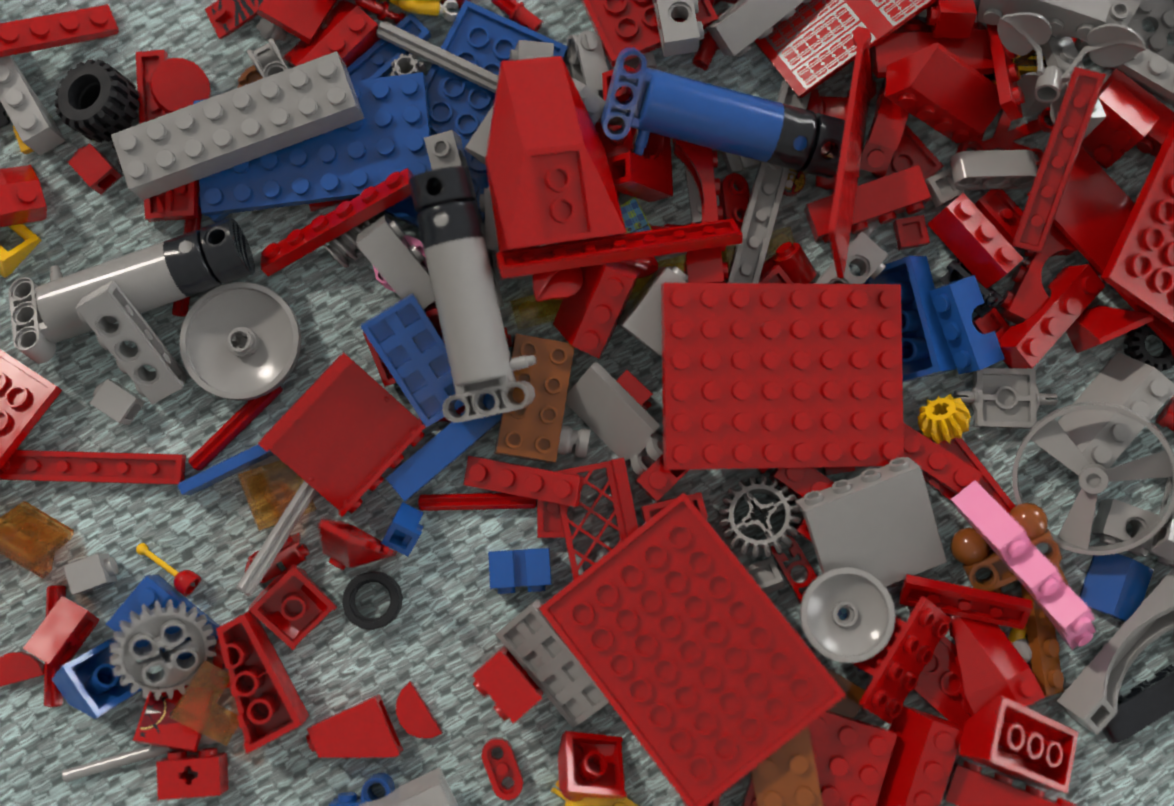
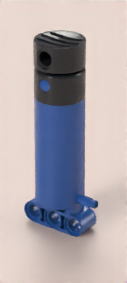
[601,47,846,179]

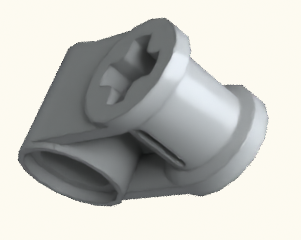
[247,38,288,78]

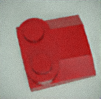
[249,564,337,650]
[558,731,627,802]

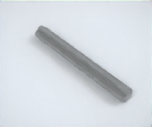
[377,22,498,94]
[236,481,317,596]

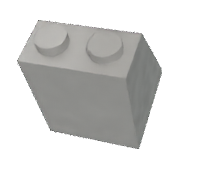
[618,266,688,358]

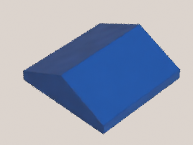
[1079,554,1154,622]

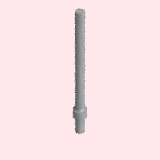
[62,720,243,782]

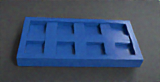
[360,293,465,428]

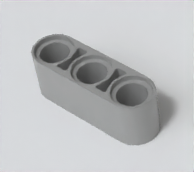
[950,150,1037,190]

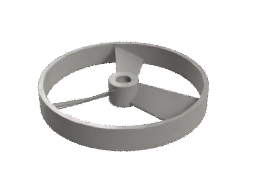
[1012,402,1174,555]

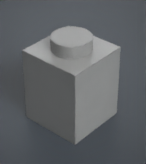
[90,379,146,425]
[63,553,119,595]

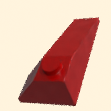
[946,614,1045,716]

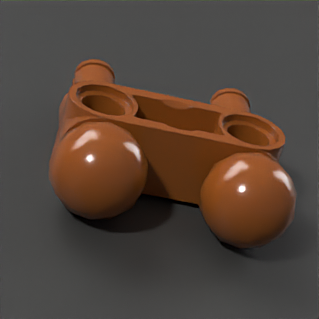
[950,503,1070,594]

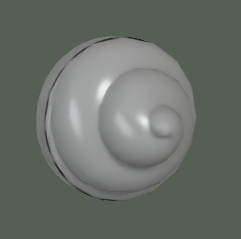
[256,18,286,41]

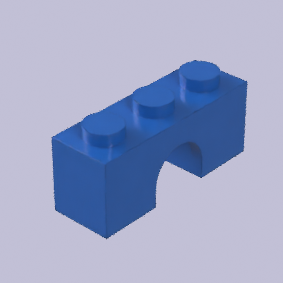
[929,275,1005,374]

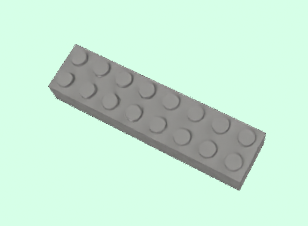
[111,51,364,200]

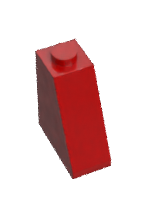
[306,694,403,758]

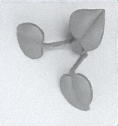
[997,12,1146,116]

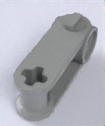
[566,31,608,120]

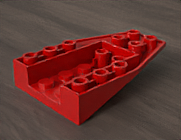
[485,56,627,252]

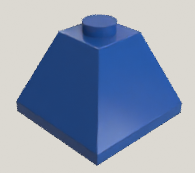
[52,637,142,719]

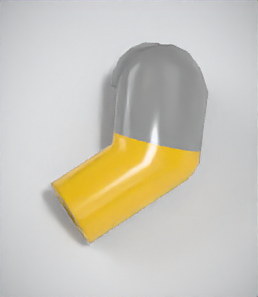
[1008,626,1032,664]

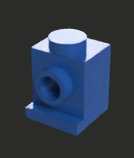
[381,502,424,557]

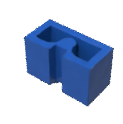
[488,548,552,594]

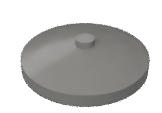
[179,282,302,401]

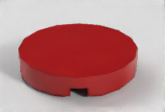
[149,58,211,113]

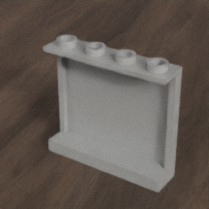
[795,457,947,587]

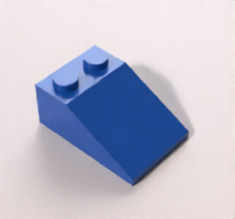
[106,575,220,660]

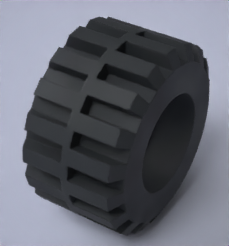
[54,59,140,143]

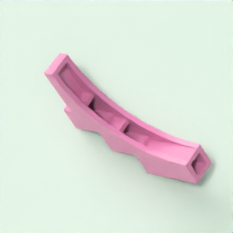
[951,480,1096,650]

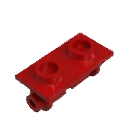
[245,533,310,584]

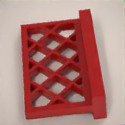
[557,457,638,580]

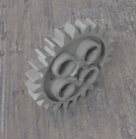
[110,599,216,700]

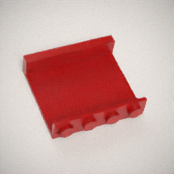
[258,352,426,517]

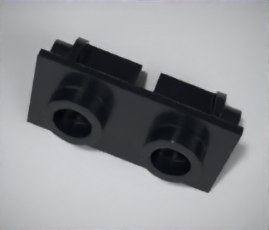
[939,260,1004,319]

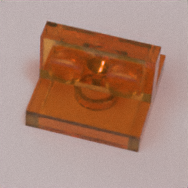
[0,501,74,578]

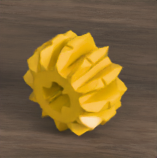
[917,394,971,444]

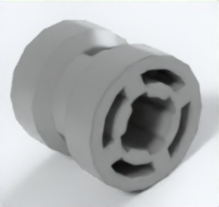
[557,425,591,459]

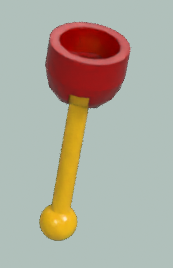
[136,543,201,597]

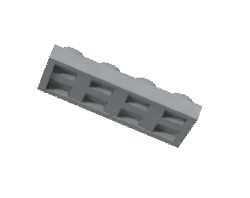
[495,599,609,728]

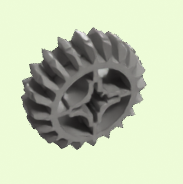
[719,476,801,557]

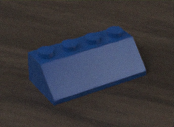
[859,256,956,382]

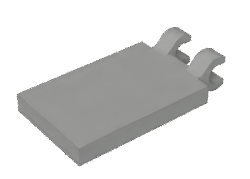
[566,361,663,476]

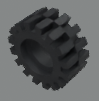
[1124,324,1174,372]

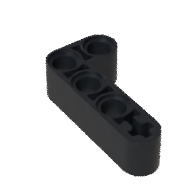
[1102,664,1174,743]

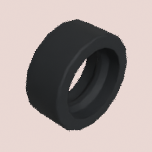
[342,571,403,630]

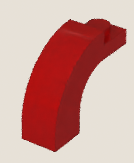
[860,78,909,176]

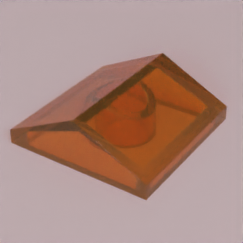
[237,460,316,531]

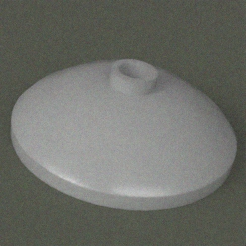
[800,567,895,663]

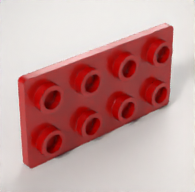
[852,596,951,724]

